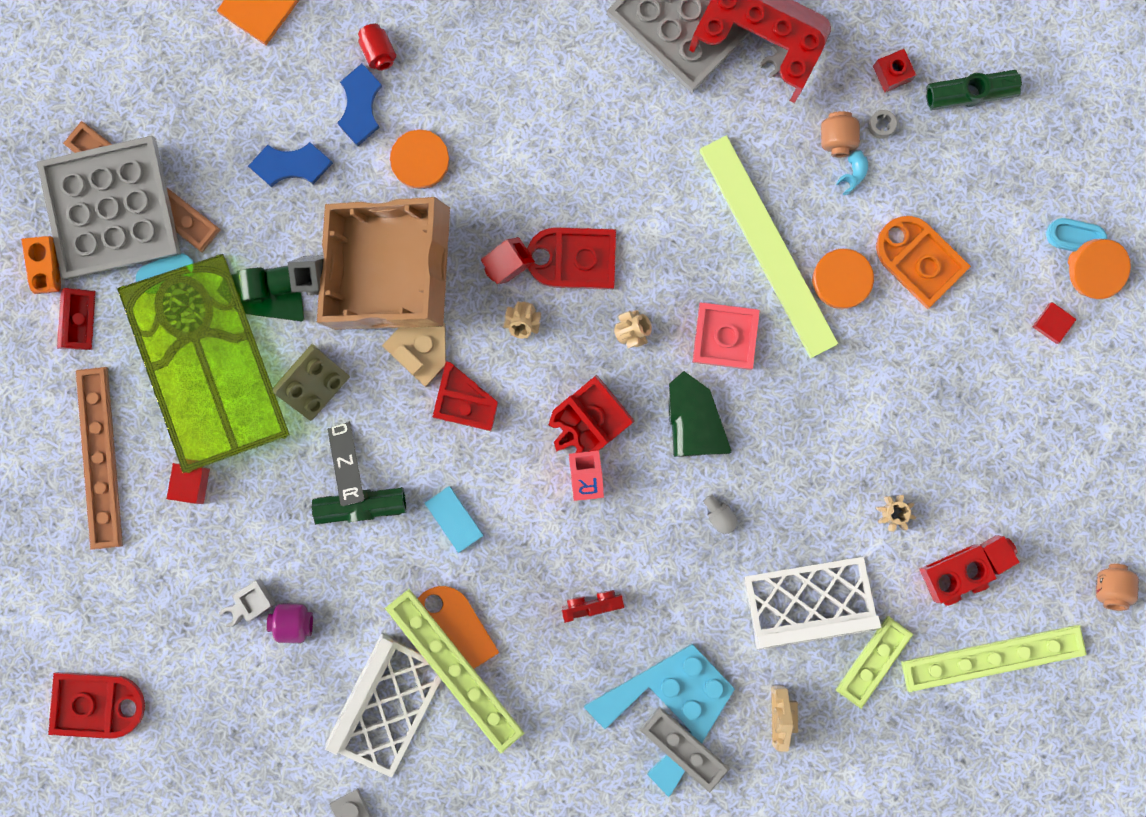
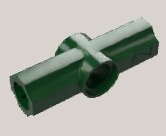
[926,70,1022,111]
[311,487,407,525]

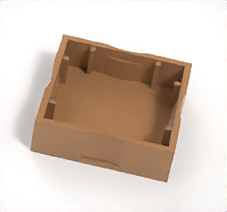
[317,197,450,330]

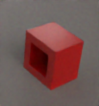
[873,49,916,93]
[980,535,1020,575]

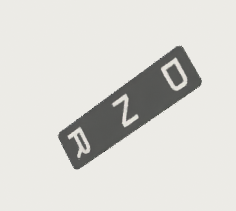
[327,421,364,506]

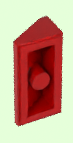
[57,288,96,350]

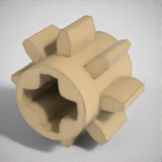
[504,301,541,339]
[614,310,652,348]
[876,495,916,532]

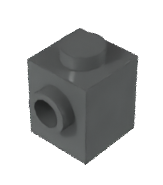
[287,255,324,295]

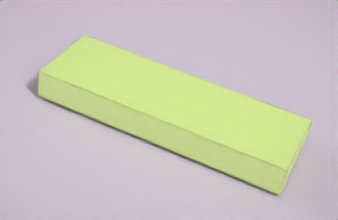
[835,616,913,709]

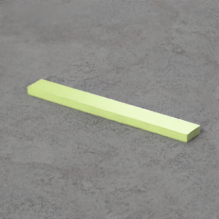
[700,135,838,358]

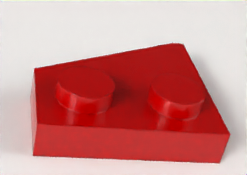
[432,361,498,432]
[562,590,625,623]

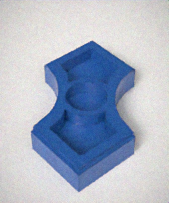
[337,63,382,147]
[248,142,333,187]

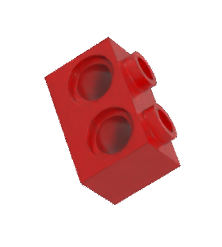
[919,544,997,606]

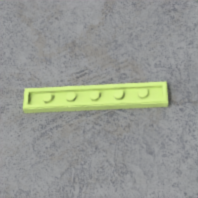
[384,589,525,754]
[901,625,1087,692]

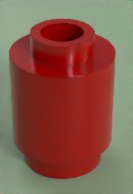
[358,23,397,71]

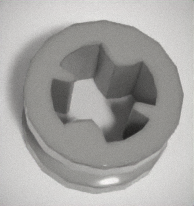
[868,110,897,139]

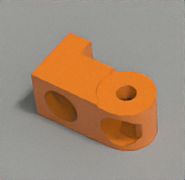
[21,236,61,294]

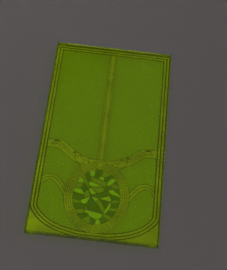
[117,254,290,474]

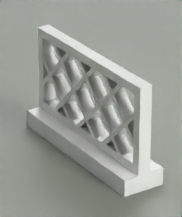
[744,557,881,650]
[325,633,441,778]

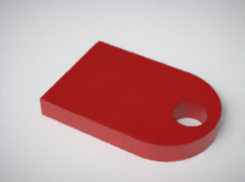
[527,227,616,290]
[48,672,145,739]

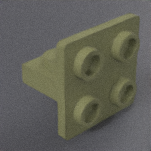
[273,344,350,421]

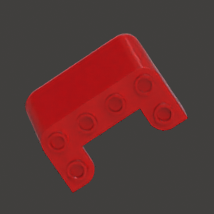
[689,0,831,103]

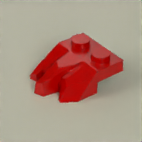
[548,375,635,453]

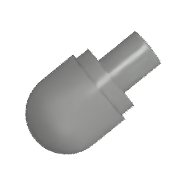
[703,494,737,534]

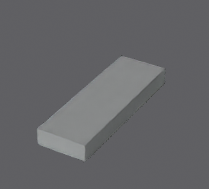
[640,706,730,793]

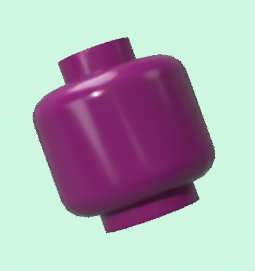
[267,603,313,644]

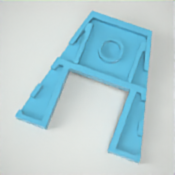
[584,644,735,797]

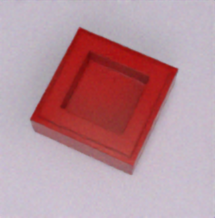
[1032,302,1076,344]

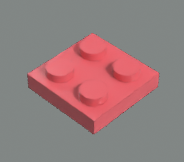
[692,302,760,370]

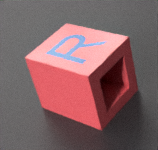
[569,451,604,501]

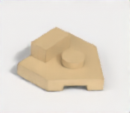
[382,323,446,387]
[771,685,798,752]

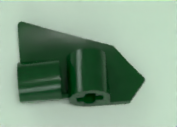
[217,265,304,322]
[668,371,732,457]

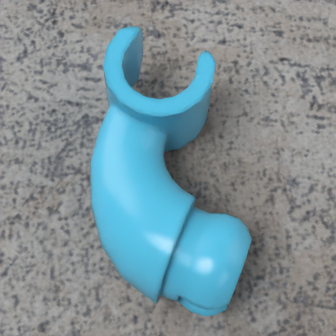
[836,150,868,195]

